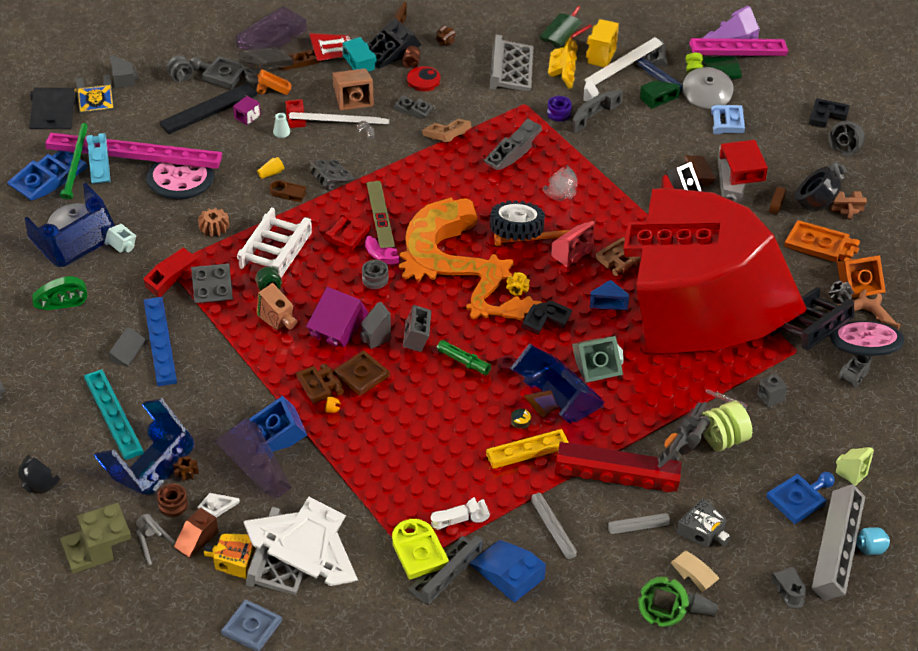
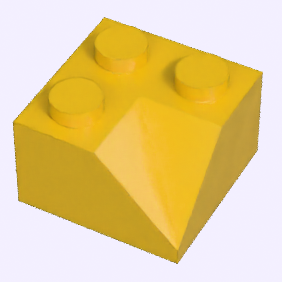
[586,19,619,67]

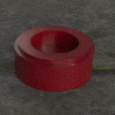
[498,355,518,374]

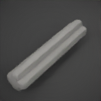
[608,513,670,534]

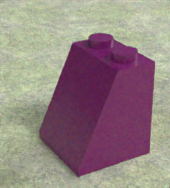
[306,287,369,347]

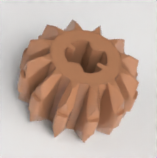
[198,207,229,237]

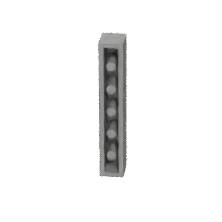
[812,484,865,601]

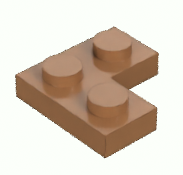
[422,119,471,142]

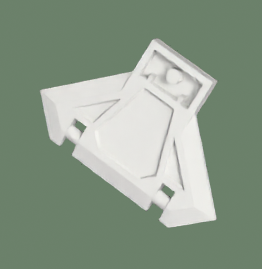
[244,497,358,586]

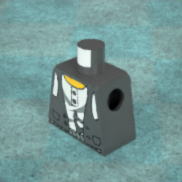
[677,498,731,548]

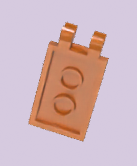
[784,220,860,263]

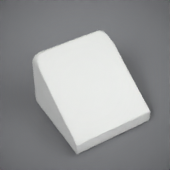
[583,78,599,101]

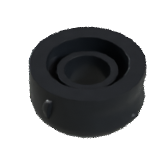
[795,167,841,212]

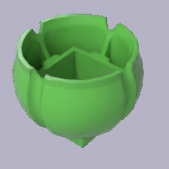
[638,576,689,627]

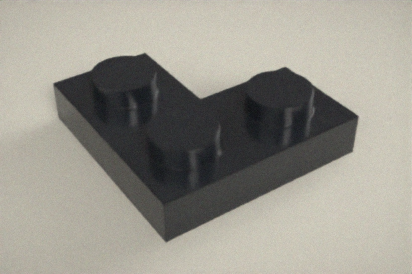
[809,98,850,128]

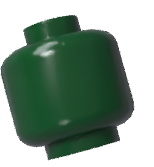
[255,267,282,291]

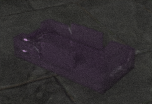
[236,6,307,60]

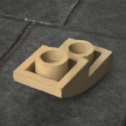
[671,551,719,593]

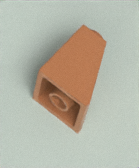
[333,69,374,110]

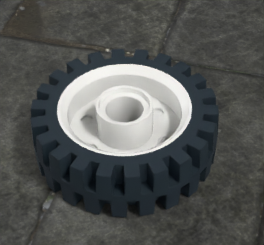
[490,201,545,241]

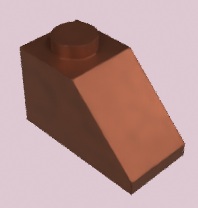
[174,507,219,559]

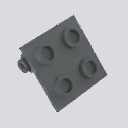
[308,159,355,190]
[191,264,233,303]

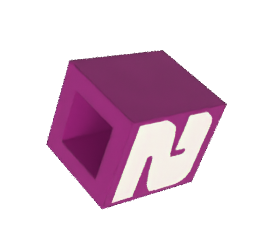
[233,96,261,125]

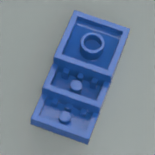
[7,150,88,201]

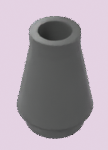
[685,592,718,616]

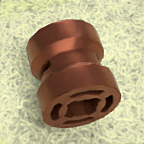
[402,46,421,69]

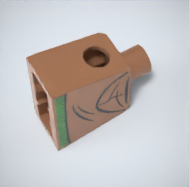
[257,283,297,330]

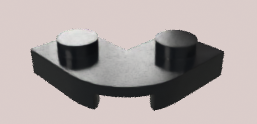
[521,300,572,335]

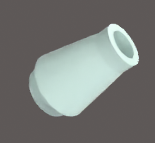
[273,113,290,138]

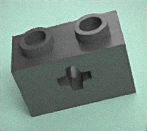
[403,305,431,352]

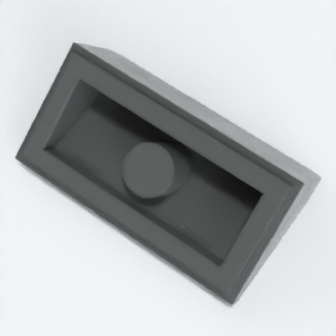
[647,38,667,66]
[109,327,146,367]

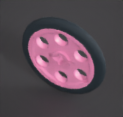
[146,162,214,199]
[830,321,904,356]

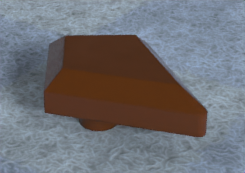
[524,390,559,417]

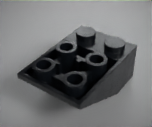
[368,17,421,69]

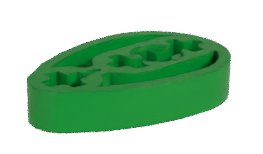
[32,276,87,310]

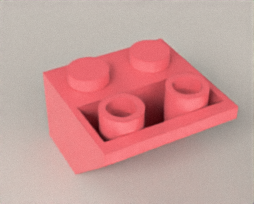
[551,221,595,267]

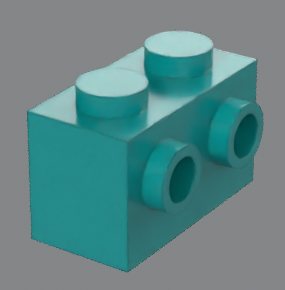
[342,37,376,72]

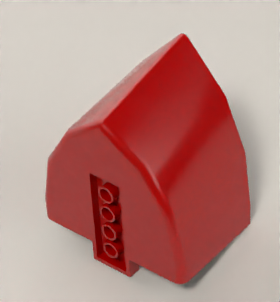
[623,188,807,353]

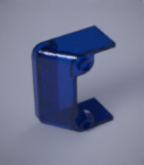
[24,183,116,267]
[510,344,605,423]
[94,398,194,495]

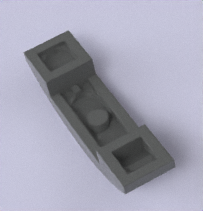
[572,90,623,133]

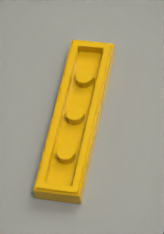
[486,429,569,469]

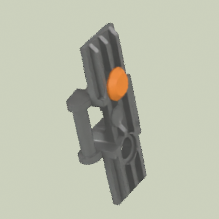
[657,401,711,468]

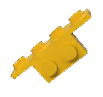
[548,37,578,89]

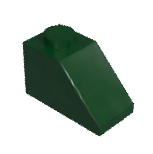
[639,80,680,109]

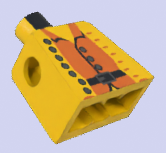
[204,534,257,579]

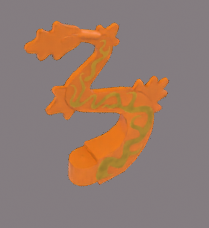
[399,197,542,321]

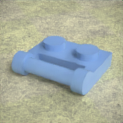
[711,105,745,134]

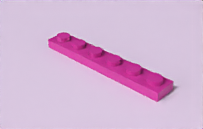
[689,38,788,56]

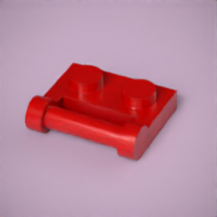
[324,212,371,251]

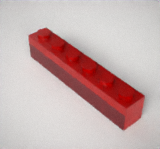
[555,442,682,492]

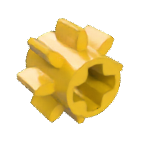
[506,272,530,296]

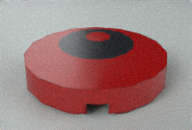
[407,66,440,92]

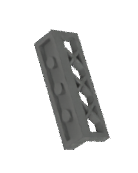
[408,536,483,605]

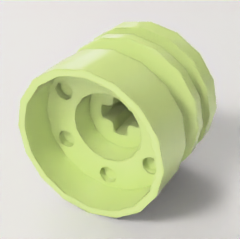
[701,401,752,452]

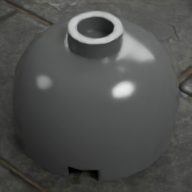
[829,121,865,156]

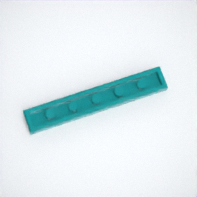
[84,369,144,460]

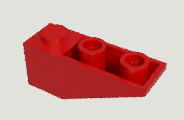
[143,247,197,297]

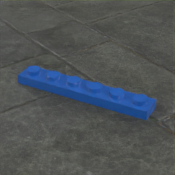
[144,297,177,386]

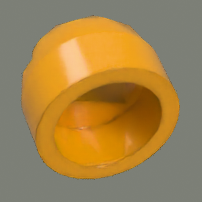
[326,397,340,413]

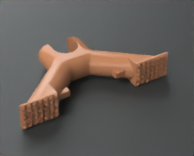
[828,289,900,330]

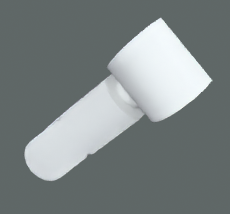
[431,497,490,530]

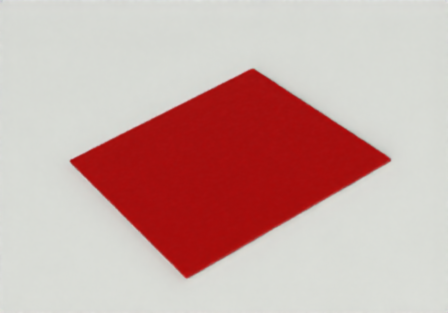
[177,104,797,548]

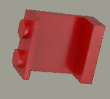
[719,140,768,185]

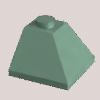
[572,336,623,383]

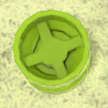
[686,53,703,74]

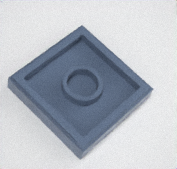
[221,599,282,651]

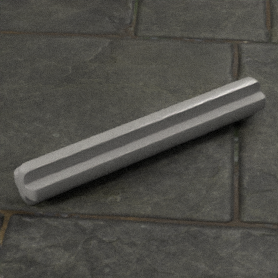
[531,493,577,559]

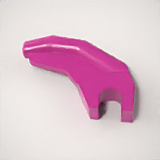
[365,236,399,265]

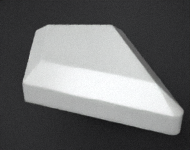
[197,493,240,517]

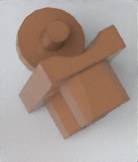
[831,191,867,219]

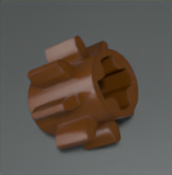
[436,25,456,46]
[173,456,199,482]

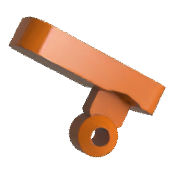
[257,69,291,95]

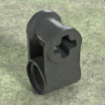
[838,354,872,388]
[771,567,806,609]

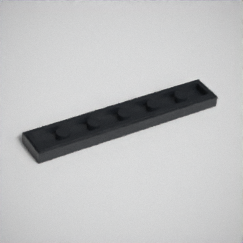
[159,83,257,134]

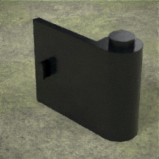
[29,87,77,129]

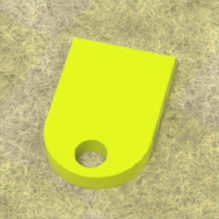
[392,519,449,580]

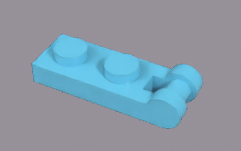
[86,133,111,184]

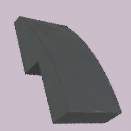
[394,95,434,118]

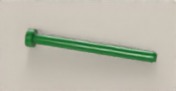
[60,123,88,200]

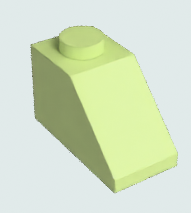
[836,447,874,486]

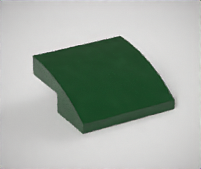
[539,13,583,46]
[702,56,742,79]

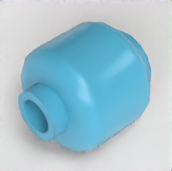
[856,527,890,555]

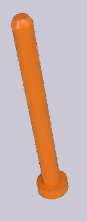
[494,230,570,246]

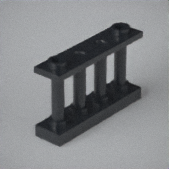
[770,287,854,350]

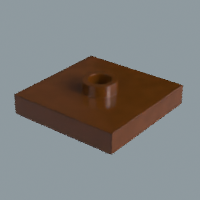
[334,350,390,396]

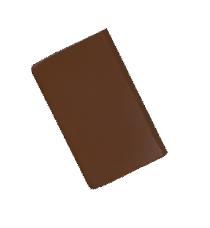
[393,2,407,24]
[684,155,716,186]

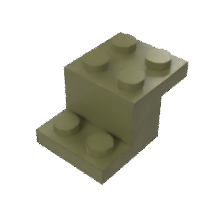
[60,503,132,574]

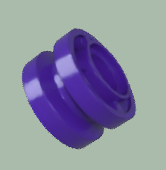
[547,96,572,122]

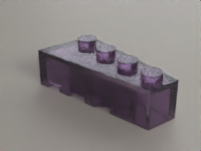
[214,418,292,499]

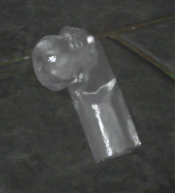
[356,121,375,141]

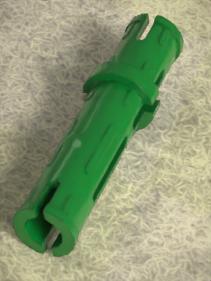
[437,340,491,376]

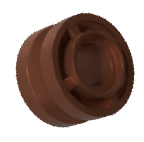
[157,484,188,517]

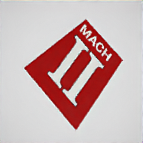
[309,33,350,61]

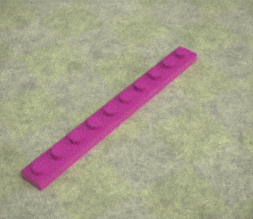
[45,133,222,168]

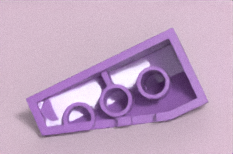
[703,6,759,39]

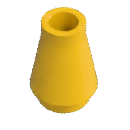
[257,157,285,179]

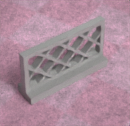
[489,35,533,91]
[246,507,304,595]

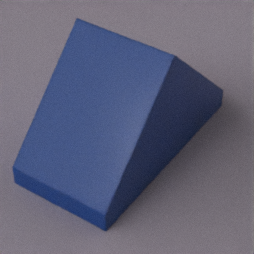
[590,280,629,310]

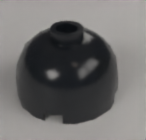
[18,454,60,493]

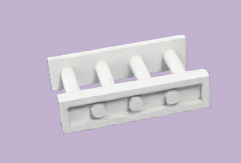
[237,207,312,278]

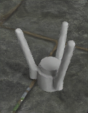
[136,514,176,565]

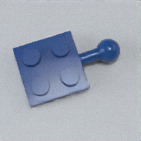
[766,472,835,524]

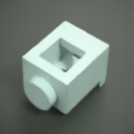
[104,224,136,253]

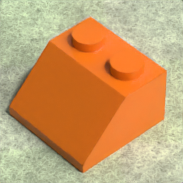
[837,255,886,298]

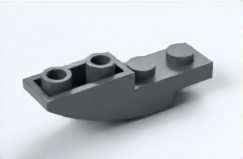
[484,119,542,170]

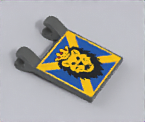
[76,75,114,113]

